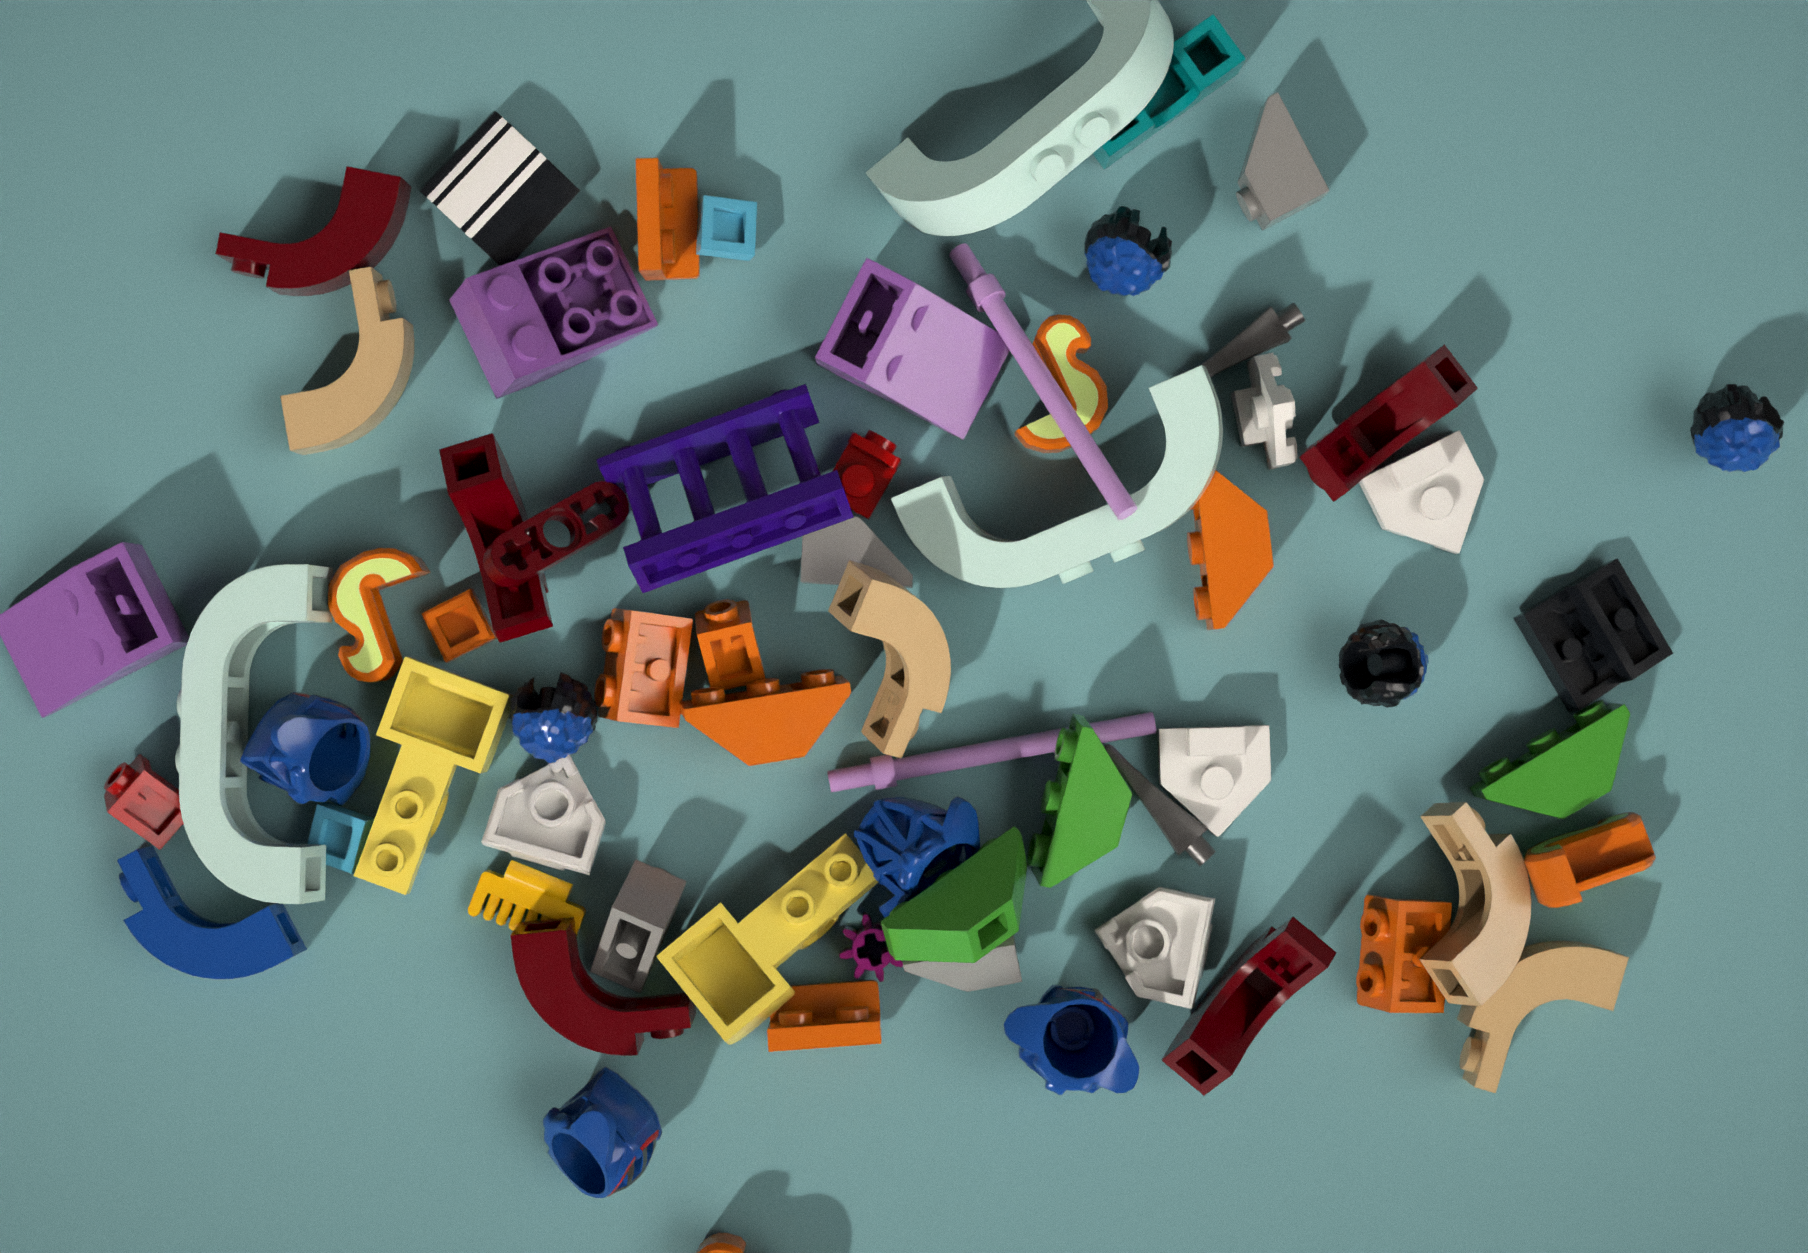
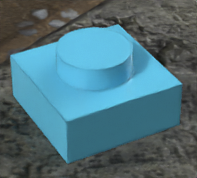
[696,195,757,261]
[307,802,375,874]

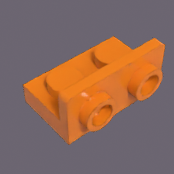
[636,158,700,281]
[594,608,693,728]
[1356,895,1452,1013]
[767,979,882,1052]

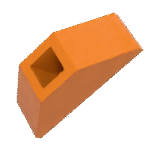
[1187,470,1274,630]
[679,669,851,766]

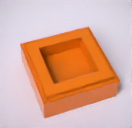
[421,589,497,663]

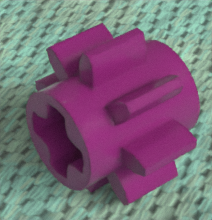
[839,912,903,982]

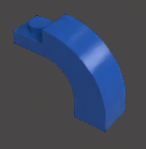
[117,846,307,979]

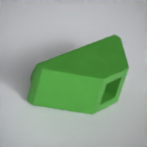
[1469,700,1631,819]
[1027,713,1132,888]
[880,826,1028,963]

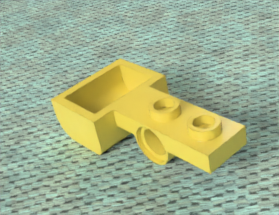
[353,657,514,895]
[656,833,878,1045]

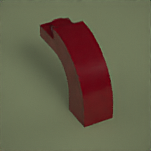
[215,166,412,296]
[1299,344,1478,502]
[439,433,553,643]
[1162,916,1337,1096]
[510,917,696,1056]

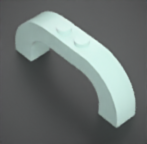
[866,0,1174,236]
[891,365,1223,588]
[175,564,333,904]

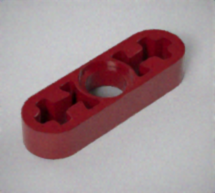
[483,481,629,587]

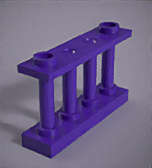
[596,384,854,593]

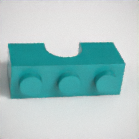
[1093,14,1246,170]

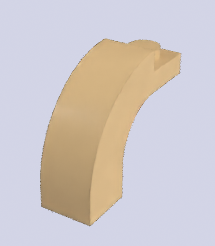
[280,267,415,455]
[828,560,951,758]
[1419,802,1531,1006]
[1457,941,1629,1093]

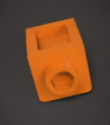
[695,599,765,690]

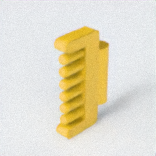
[468,860,586,934]

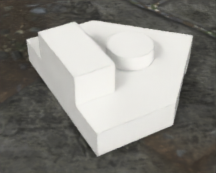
[1231,353,1298,470]
[1359,430,1484,554]
[1157,725,1271,837]
[481,754,606,875]
[1094,887,1216,1009]

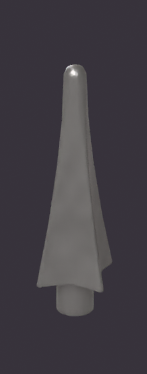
[1198,302,1305,377]
[1104,744,1216,866]

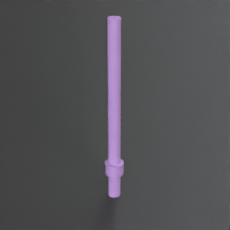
[949,243,1137,520]
[827,712,1156,793]

